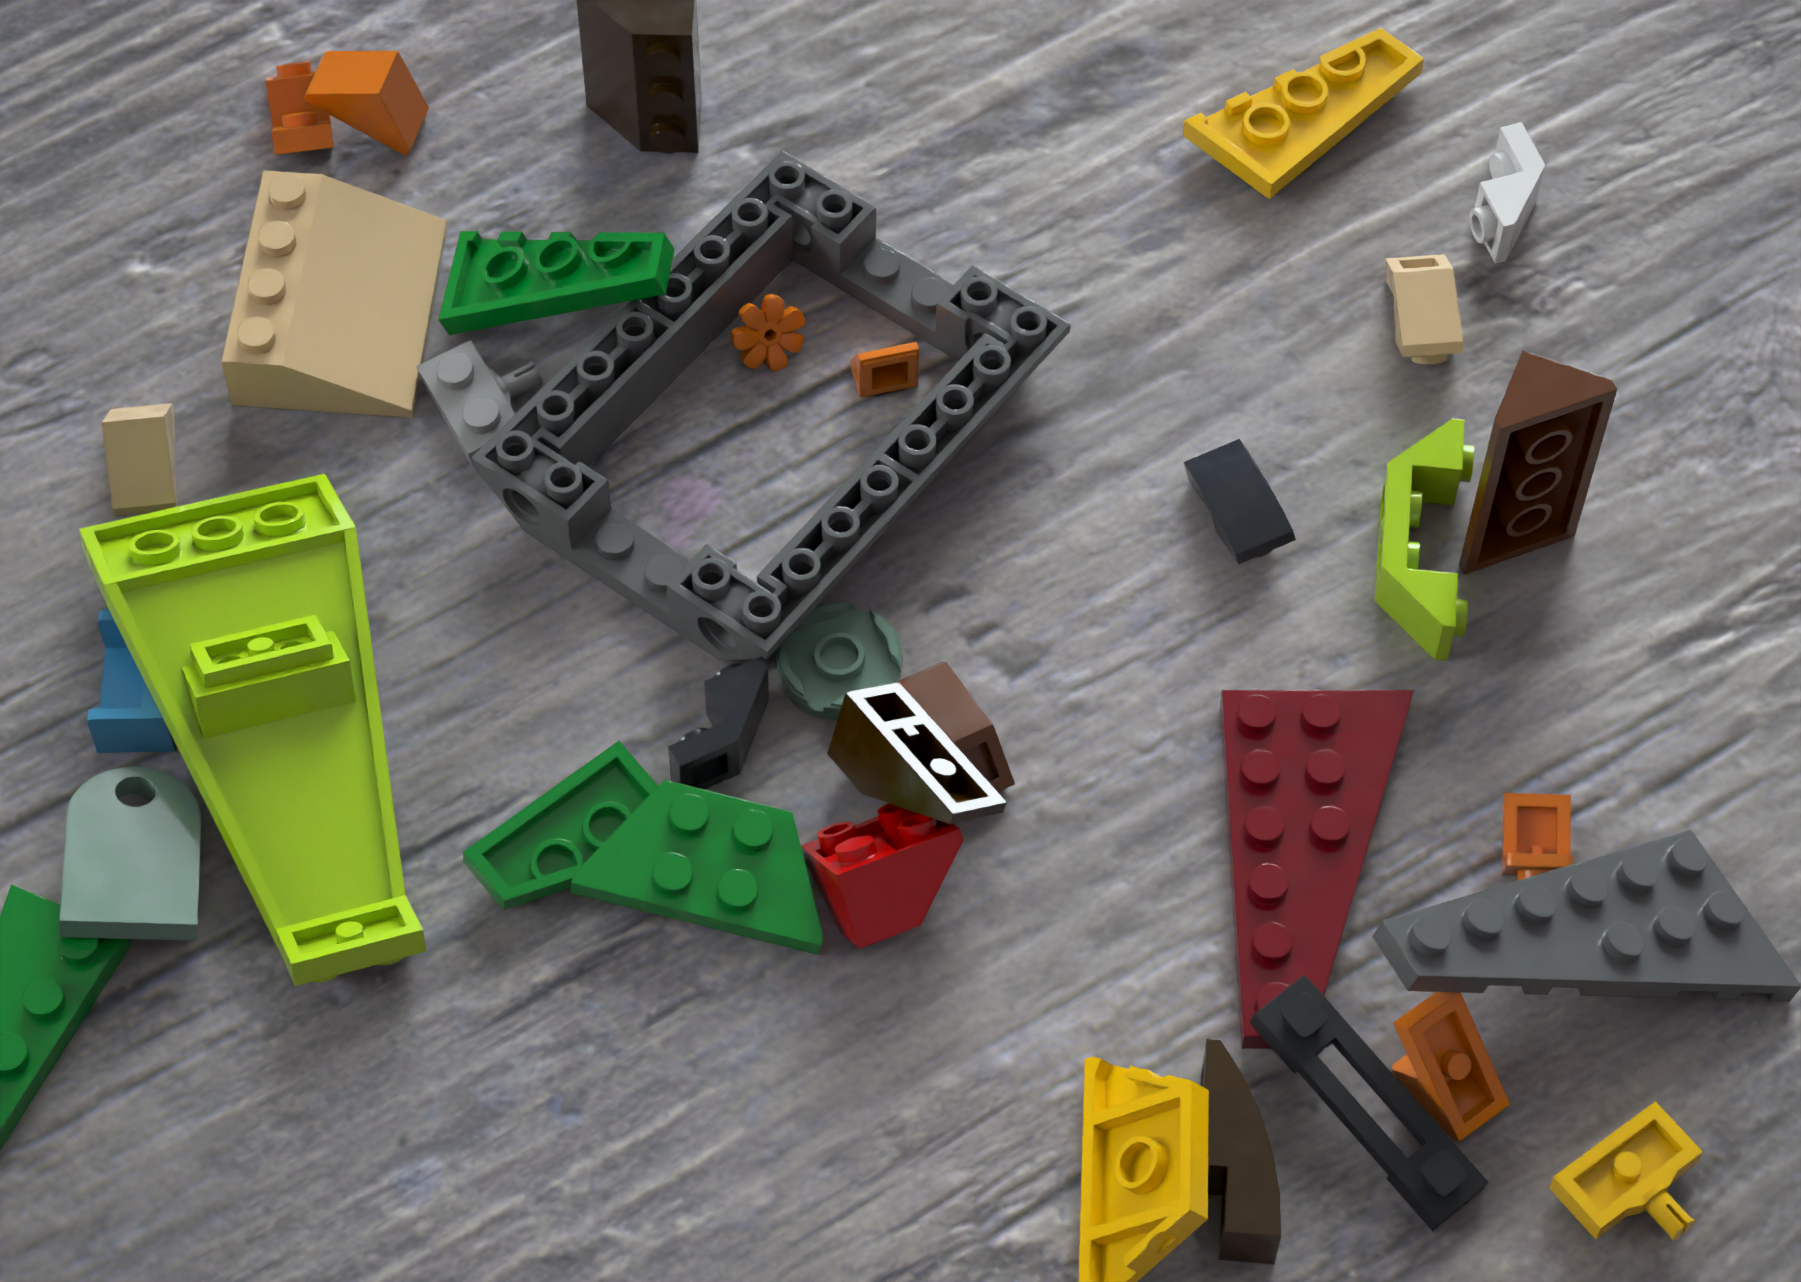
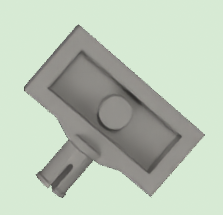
[416,340,543,467]

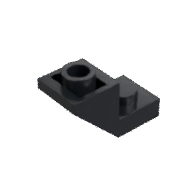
[668,656,769,790]

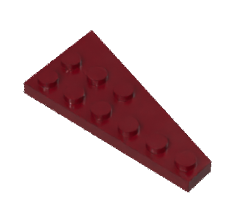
[1220,690,1414,1049]

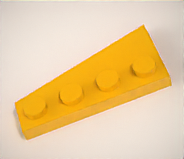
[1183,28,1424,199]

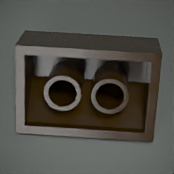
[577,0,702,154]

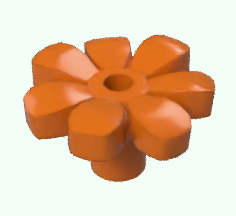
[730,294,805,372]

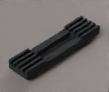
[1249,974,1489,1232]

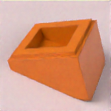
[850,342,919,397]

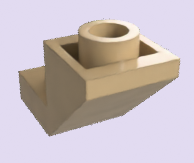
[1385,254,1464,364]

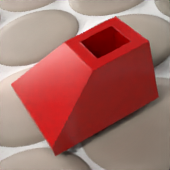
[801,803,964,949]

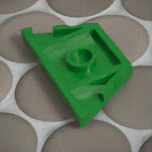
[570,779,824,955]

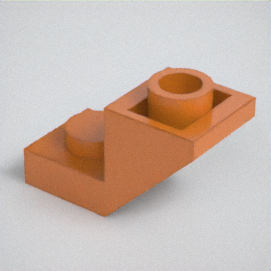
[265,61,334,155]

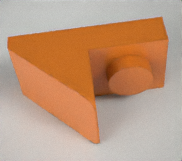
[1391,992,1510,1141]

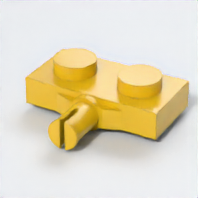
[1549,1101,1703,1241]

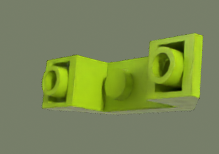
[1374,419,1474,661]

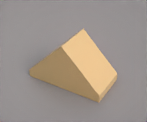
[101,403,177,516]

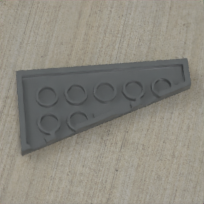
[1372,829,1801,1002]

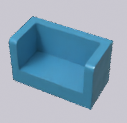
[87,609,176,753]

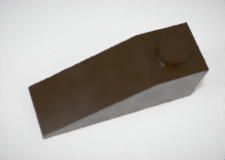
[827,682,1007,824]

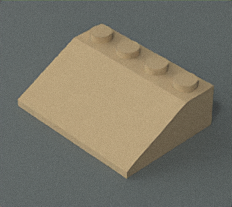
[221,170,448,418]

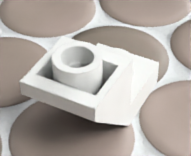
[1469,122,1545,264]

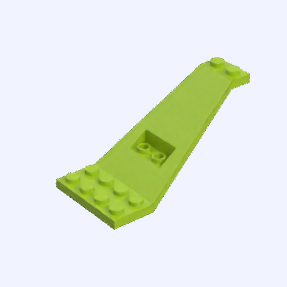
[79,473,426,986]

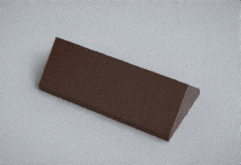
[1459,350,1617,575]

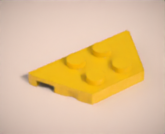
[1078,1056,1209,1282]

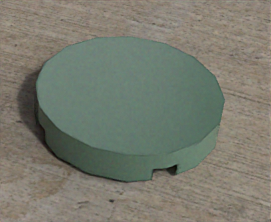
[775,601,903,720]

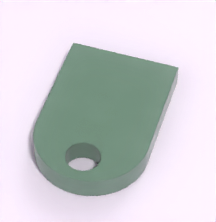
[59,766,201,941]

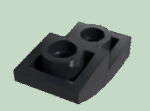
[1184,439,1296,564]

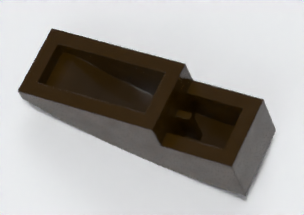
[1200,1038,1281,1265]

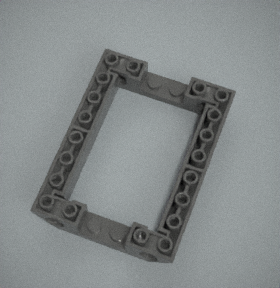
[471,151,1071,660]

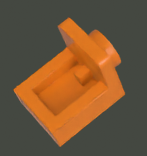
[1502,793,1573,881]

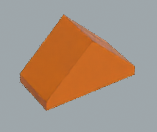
[302,51,429,156]

